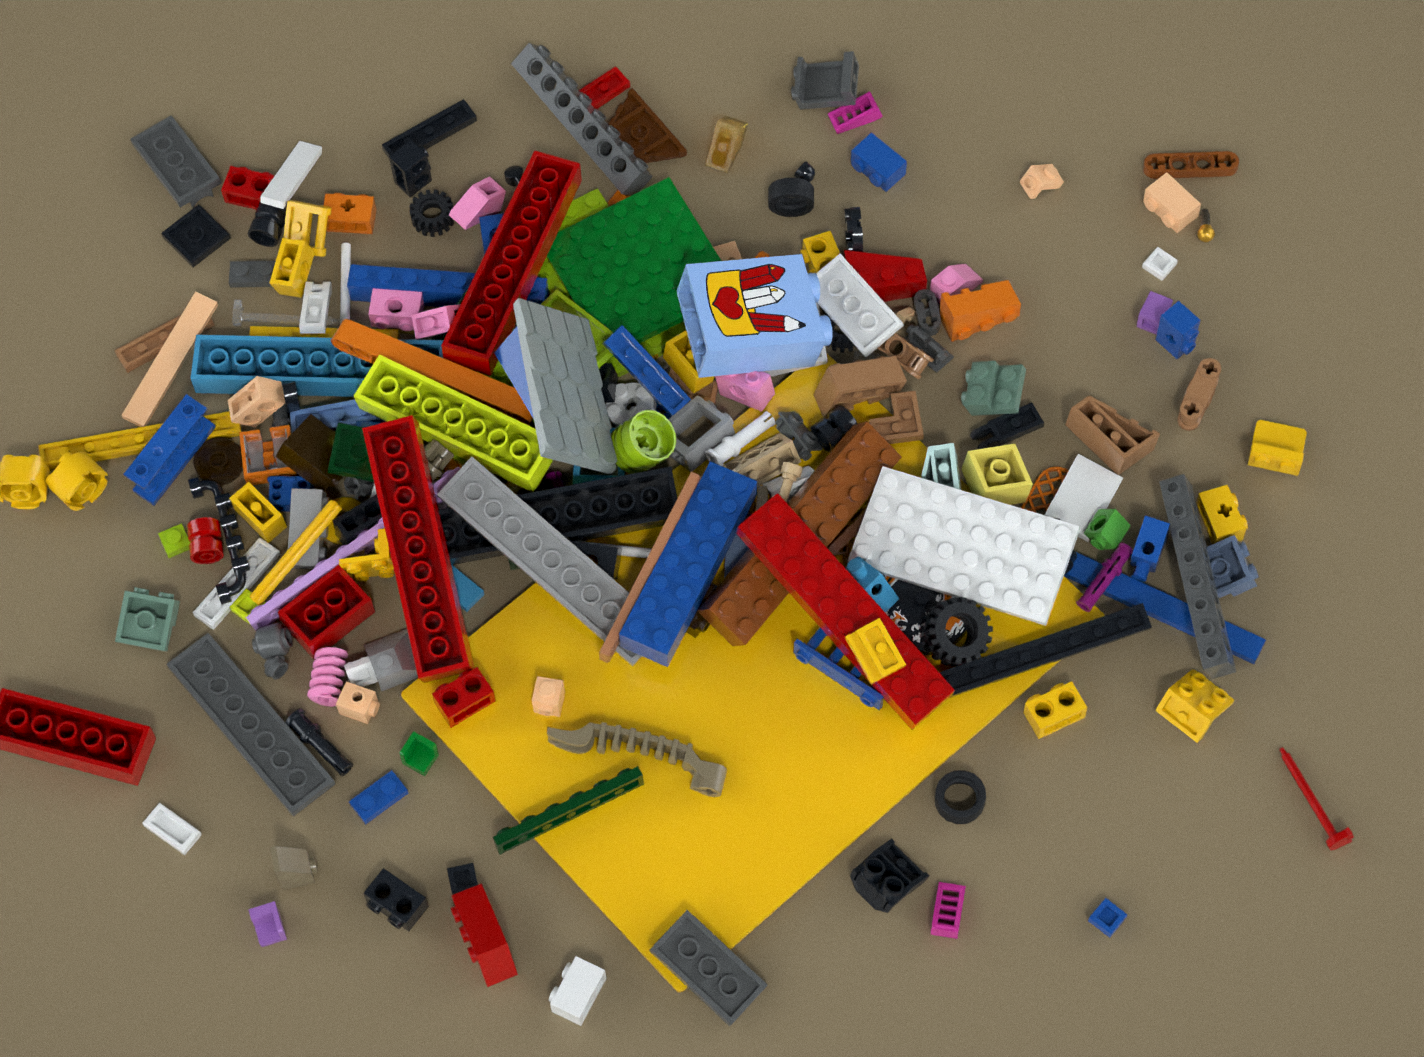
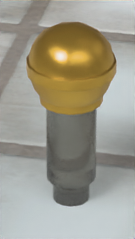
[1197,209,1215,242]

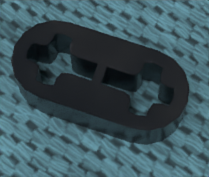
[282,381,300,415]

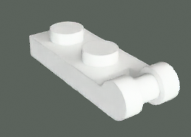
[299,281,332,334]

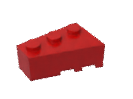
[844,250,927,302]
[450,883,518,987]

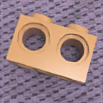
[228,376,285,427]

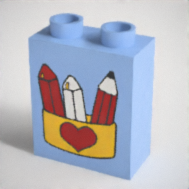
[676,254,832,378]

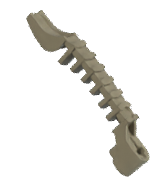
[547,722,727,797]

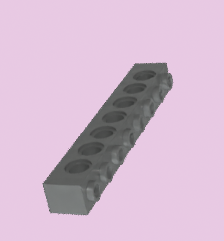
[511,43,653,196]
[1159,474,1236,679]

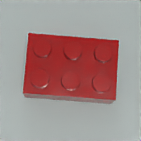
[278,565,375,660]

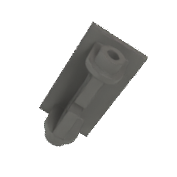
[905,325,954,373]
[775,412,823,461]

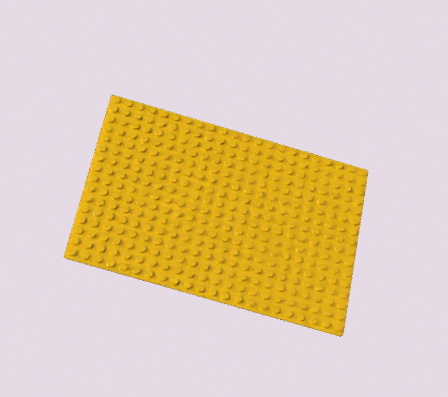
[401,353,1105,992]

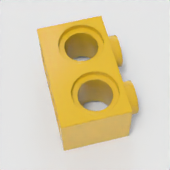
[800,231,840,273]
[1023,681,1087,739]

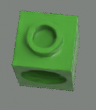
[1084,509,1131,550]

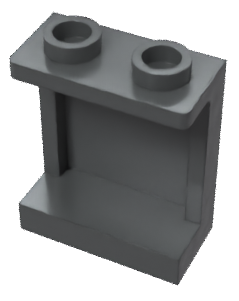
[791,51,859,110]

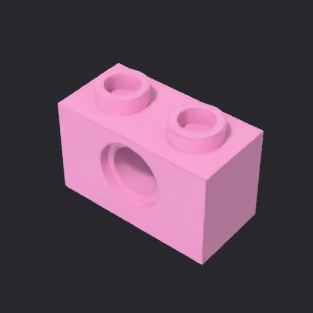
[368,288,424,331]
[715,371,775,412]

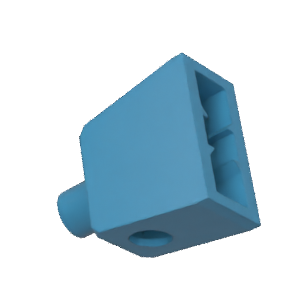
[846,557,899,613]

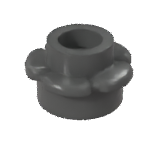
[264,655,288,680]

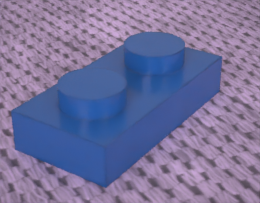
[349,770,408,825]

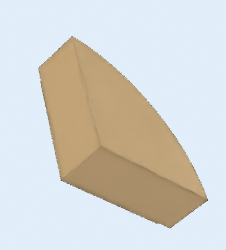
[896,307,916,334]

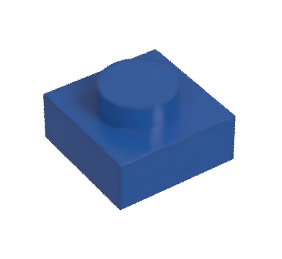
[1088,898,1127,938]

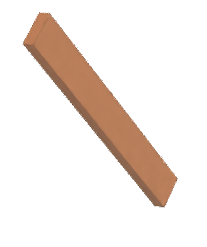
[599,471,700,663]

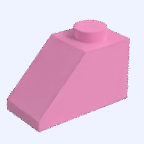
[930,264,983,304]

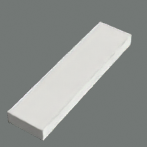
[261,141,322,209]
[192,537,281,630]

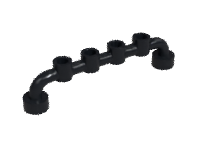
[188,477,250,604]

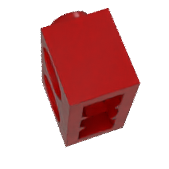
[221,166,274,210]
[432,667,496,728]

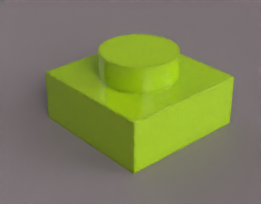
[158,523,190,558]

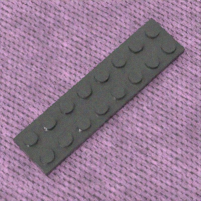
[166,633,335,817]

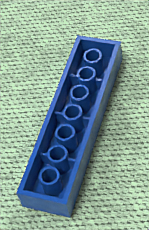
[619,461,757,667]

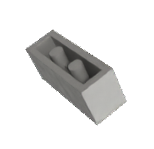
[288,488,330,569]

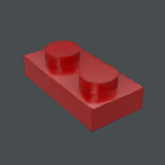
[579,66,631,109]

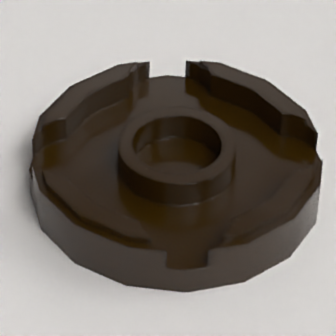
[193,437,243,486]

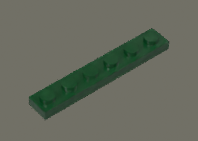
[493,766,644,855]

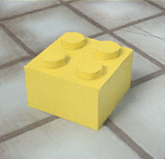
[961,444,1033,505]

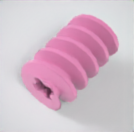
[307,647,348,707]

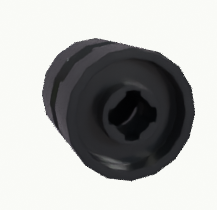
[247,202,286,247]
[810,405,857,453]

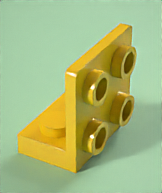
[339,528,395,581]
[1155,669,1234,743]

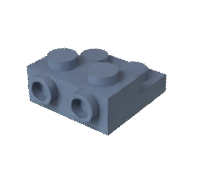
[1207,535,1259,598]

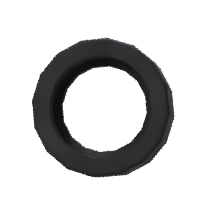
[768,178,814,217]
[935,770,986,824]

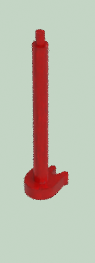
[1279,747,1354,851]

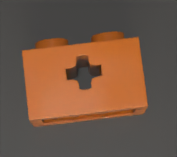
[323,193,377,234]

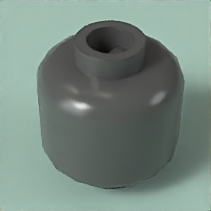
[252,623,293,660]

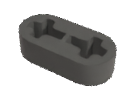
[914,289,941,336]

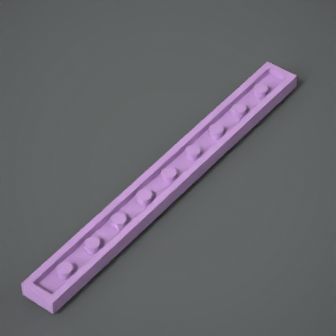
[246,467,460,631]

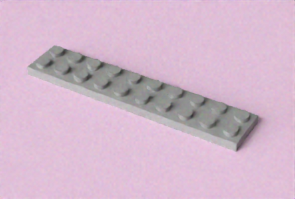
[437,457,642,666]

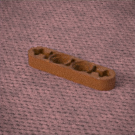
[1143,151,1239,179]

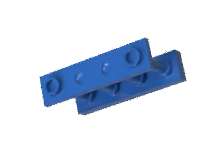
[123,394,216,506]
[793,628,884,711]

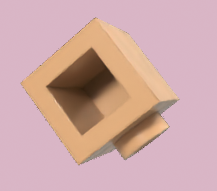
[532,676,565,717]
[336,681,380,724]

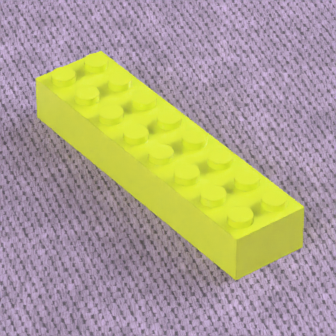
[354,354,553,492]

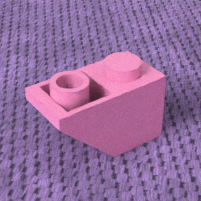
[449,176,506,230]

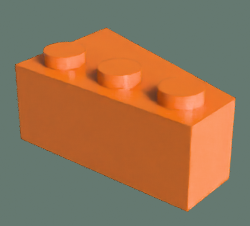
[940,280,1021,342]

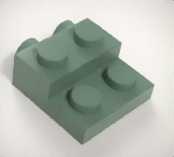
[961,361,1026,416]
[115,587,180,651]

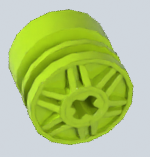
[611,410,676,474]

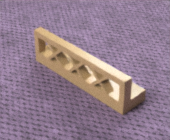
[700,433,801,487]

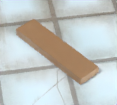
[114,314,215,373]

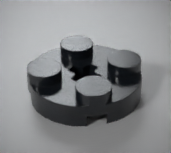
[844,207,863,252]

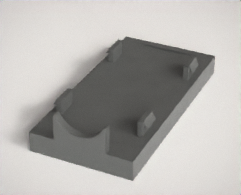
[130,115,222,208]
[649,910,768,1027]

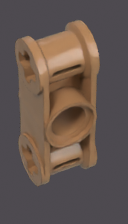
[877,332,934,380]
[1177,358,1221,431]

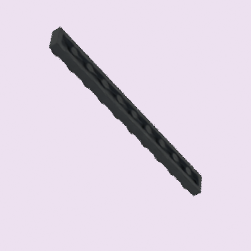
[939,603,1152,698]

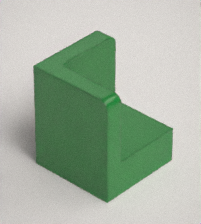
[399,731,439,776]

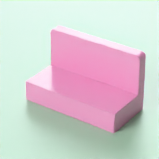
[411,304,461,339]

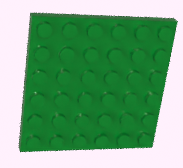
[546,177,721,358]

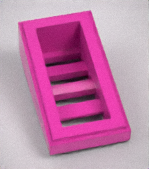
[828,91,883,134]
[930,882,966,939]

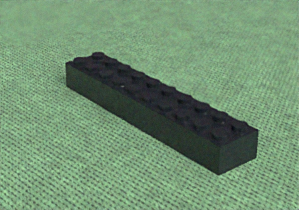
[439,467,677,565]

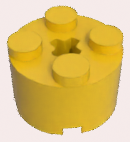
[45,452,108,511]
[0,455,50,509]

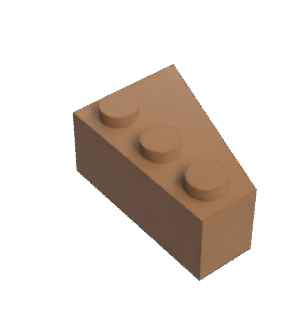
[813,356,907,419]
[1065,395,1160,475]

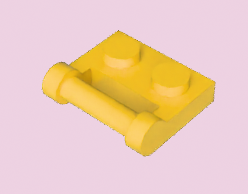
[283,200,331,257]

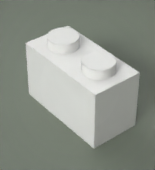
[549,956,607,1026]

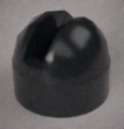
[794,161,815,182]

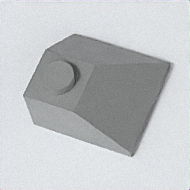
[364,629,418,691]

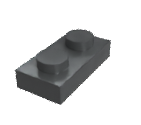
[229,260,276,288]

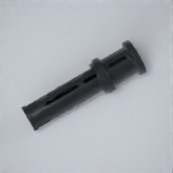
[285,708,353,777]

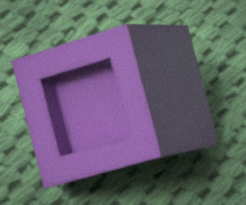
[1136,291,1173,335]
[248,901,287,947]

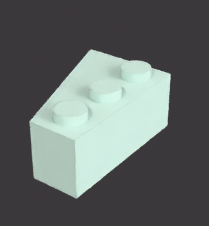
[921,443,962,490]

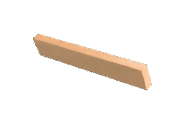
[121,291,218,427]

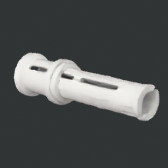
[705,411,775,466]

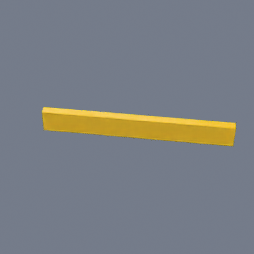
[38,411,242,470]

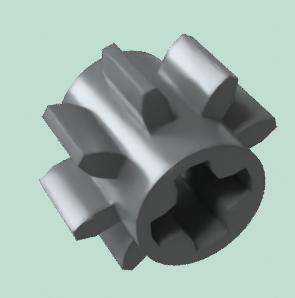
[343,477,374,500]

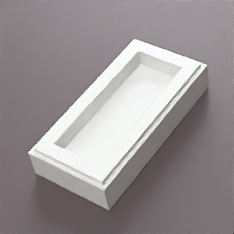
[142,803,202,855]

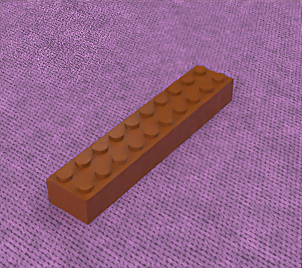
[697,421,902,646]

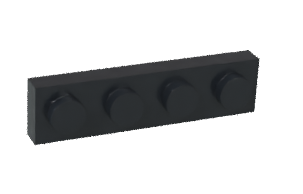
[382,99,477,158]

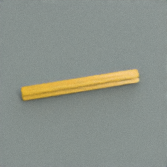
[250,500,342,605]

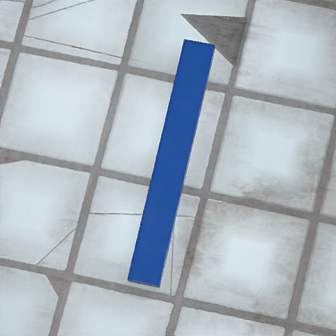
[1064,552,1266,664]

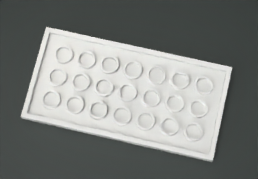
[848,466,1080,626]

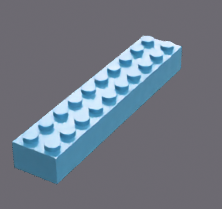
[190,335,444,397]

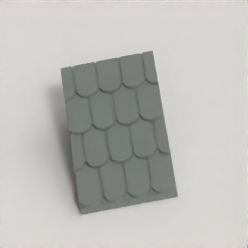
[494,298,617,474]

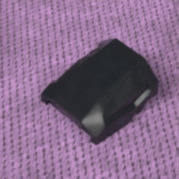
[850,838,930,913]

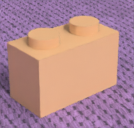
[1143,173,1201,233]

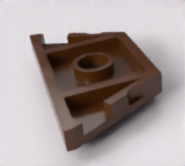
[608,88,687,163]

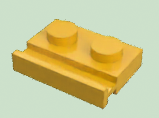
[845,618,906,685]

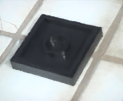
[161,204,231,267]

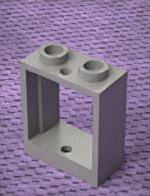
[668,395,735,472]

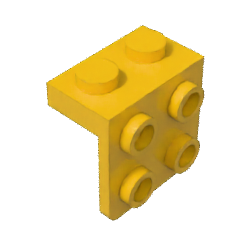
[1247,420,1307,476]

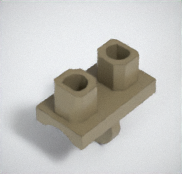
[425,439,454,482]

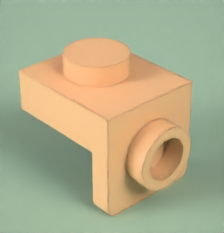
[1020,164,1064,199]

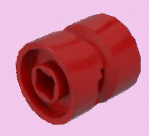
[187,517,224,564]

